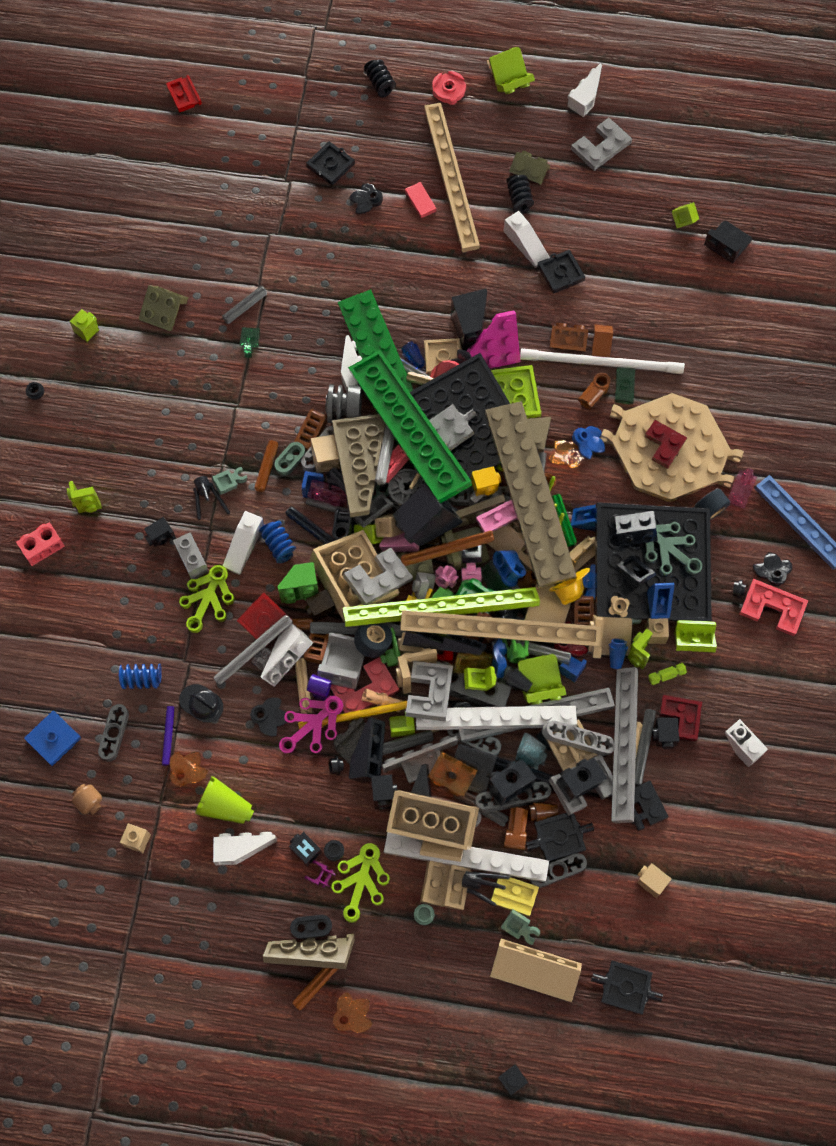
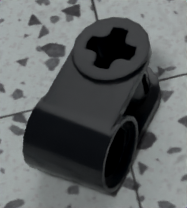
[332,508,356,540]

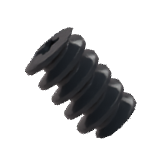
[364,59,396,98]
[506,175,534,214]

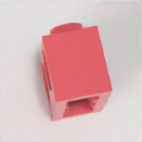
[16,522,65,566]

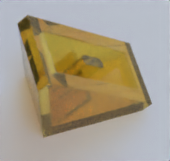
[453,651,493,673]

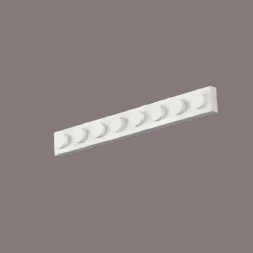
[416,706,577,730]
[384,832,549,882]

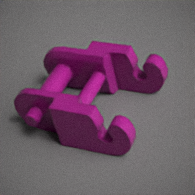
[304,860,336,888]

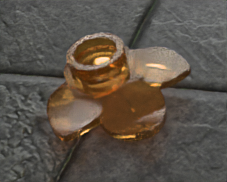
[548,440,583,468]
[169,751,208,787]
[333,992,373,1033]

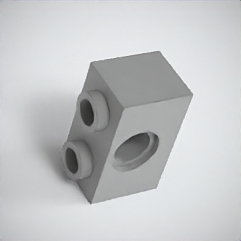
[173,532,209,579]

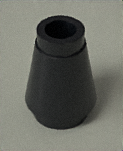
[502,667,533,693]

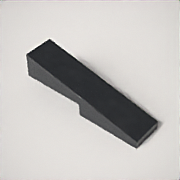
[402,631,487,655]

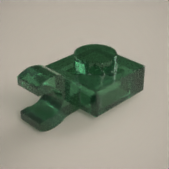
[240,327,260,358]

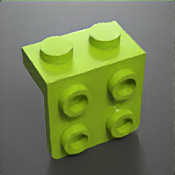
[489,47,535,94]
[518,654,566,705]

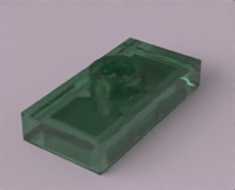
[615,367,635,404]
[481,560,512,591]

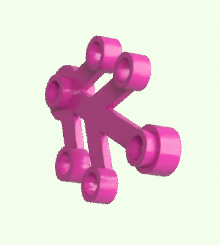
[279,696,343,753]

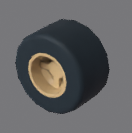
[693,488,731,520]
[354,623,392,658]

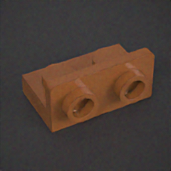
[550,323,589,352]

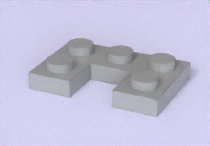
[571,118,632,171]
[343,548,413,605]
[406,661,453,721]
[549,755,613,816]

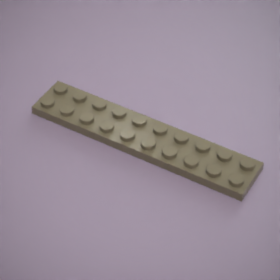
[485,401,576,588]

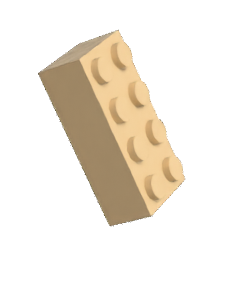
[386,790,479,850]

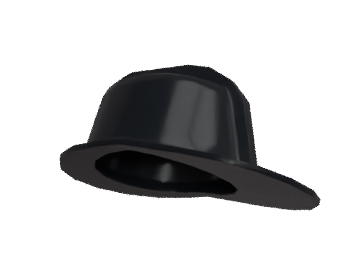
[179,684,223,723]

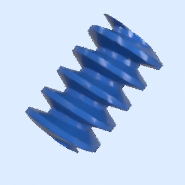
[259,521,296,564]
[119,664,162,689]

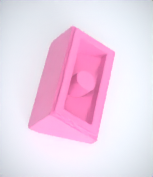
[379,533,420,552]

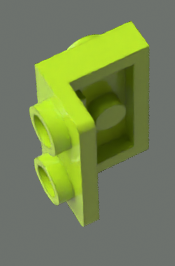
[67,481,102,513]
[674,620,717,652]
[627,629,653,669]

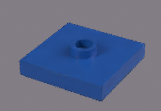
[24,710,81,766]

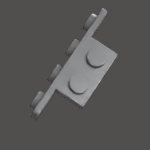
[381,736,458,784]

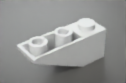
[567,64,602,117]
[341,335,362,392]
[261,623,313,687]
[213,832,277,865]

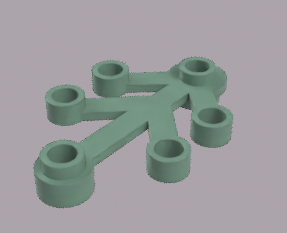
[644,522,702,576]

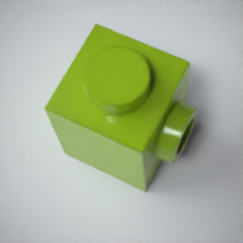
[69,309,99,342]

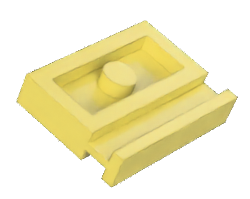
[491,874,539,917]

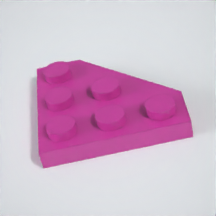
[467,311,520,368]

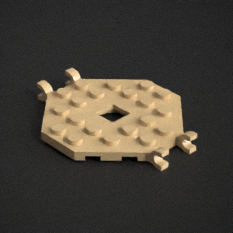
[600,393,744,502]

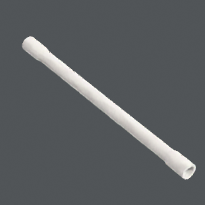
[520,349,684,374]

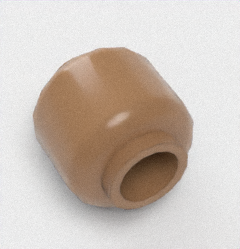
[72,784,102,815]

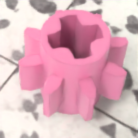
[461,563,481,582]
[435,565,459,589]

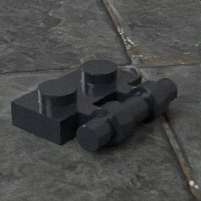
[631,781,669,831]

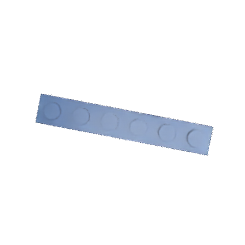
[754,475,836,570]

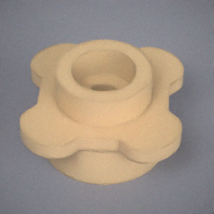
[608,596,630,618]

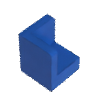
[301,471,325,500]
[559,656,587,683]

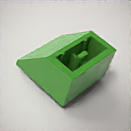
[278,562,319,604]

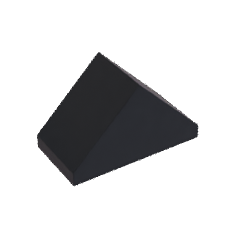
[617,555,656,590]

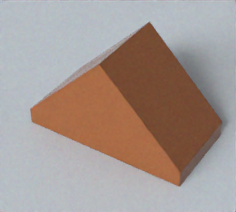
[591,325,613,357]

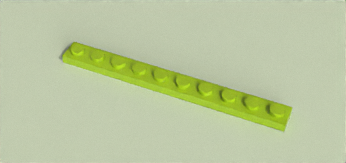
[343,587,540,627]

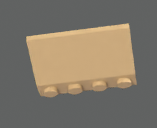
[310,530,400,623]

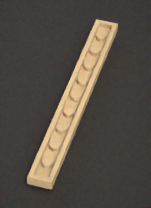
[424,103,480,252]
[400,610,601,646]

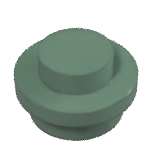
[414,904,435,925]

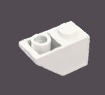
[725,719,768,767]

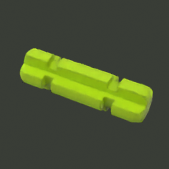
[648,663,687,685]

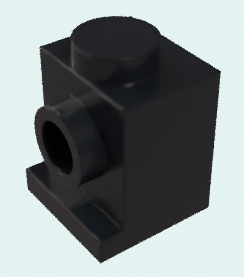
[144,517,176,547]

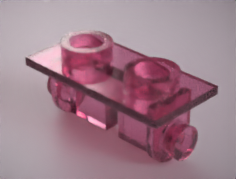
[728,468,757,509]
[307,480,347,507]

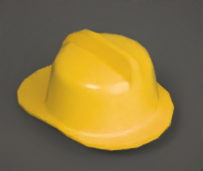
[549,568,590,605]

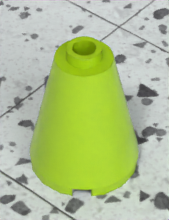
[195,776,254,824]

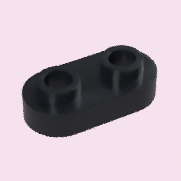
[290,915,332,939]

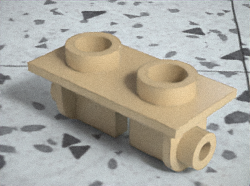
[569,536,595,572]

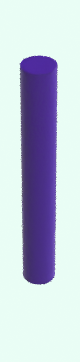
[162,706,175,766]

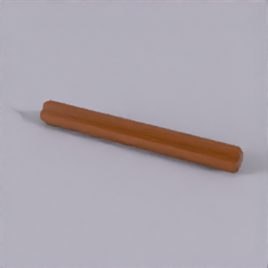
[401,531,494,566]

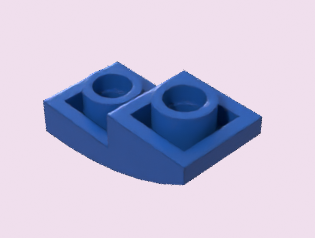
[491,638,507,679]

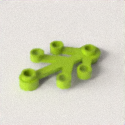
[179,565,235,633]
[332,843,390,923]

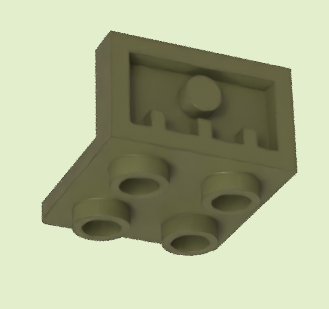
[139,285,189,331]

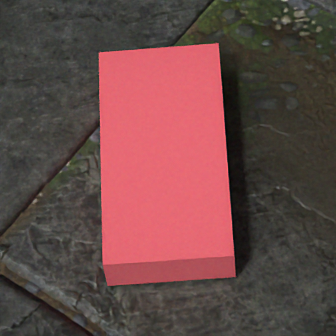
[405,182,436,218]

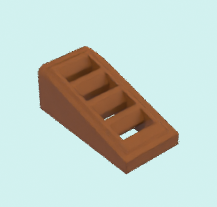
[294,409,328,450]
[573,596,594,625]
[303,633,329,664]

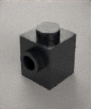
[652,718,679,749]

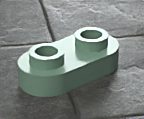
[275,442,306,475]

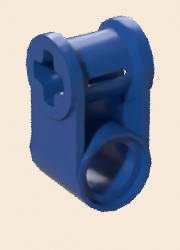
[493,550,526,587]

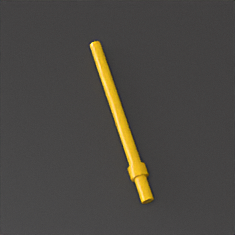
[298,701,407,729]

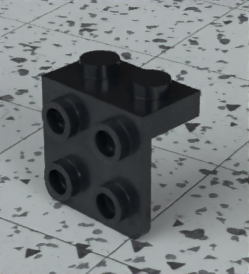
[704,221,752,264]

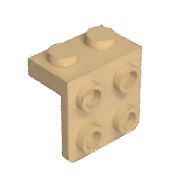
[588,615,632,658]
[396,648,437,694]

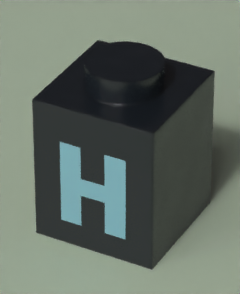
[289,832,322,867]

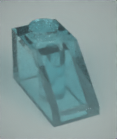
[515,733,547,769]

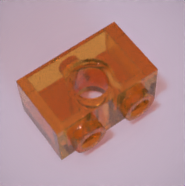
[428,752,477,796]

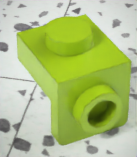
[464,666,497,691]

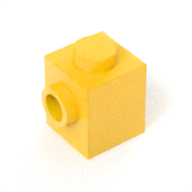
[470,466,501,496]

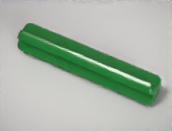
[552,494,577,547]

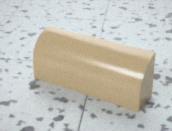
[311,435,340,473]
[490,939,582,1002]

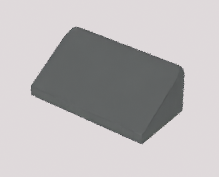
[353,494,394,528]

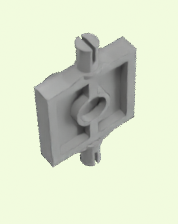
[429,404,477,451]

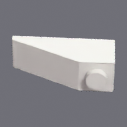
[504,211,549,268]
[223,511,264,575]

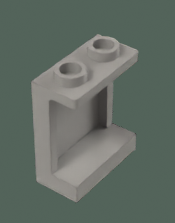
[318,633,365,689]

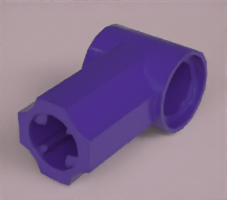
[307,674,332,701]

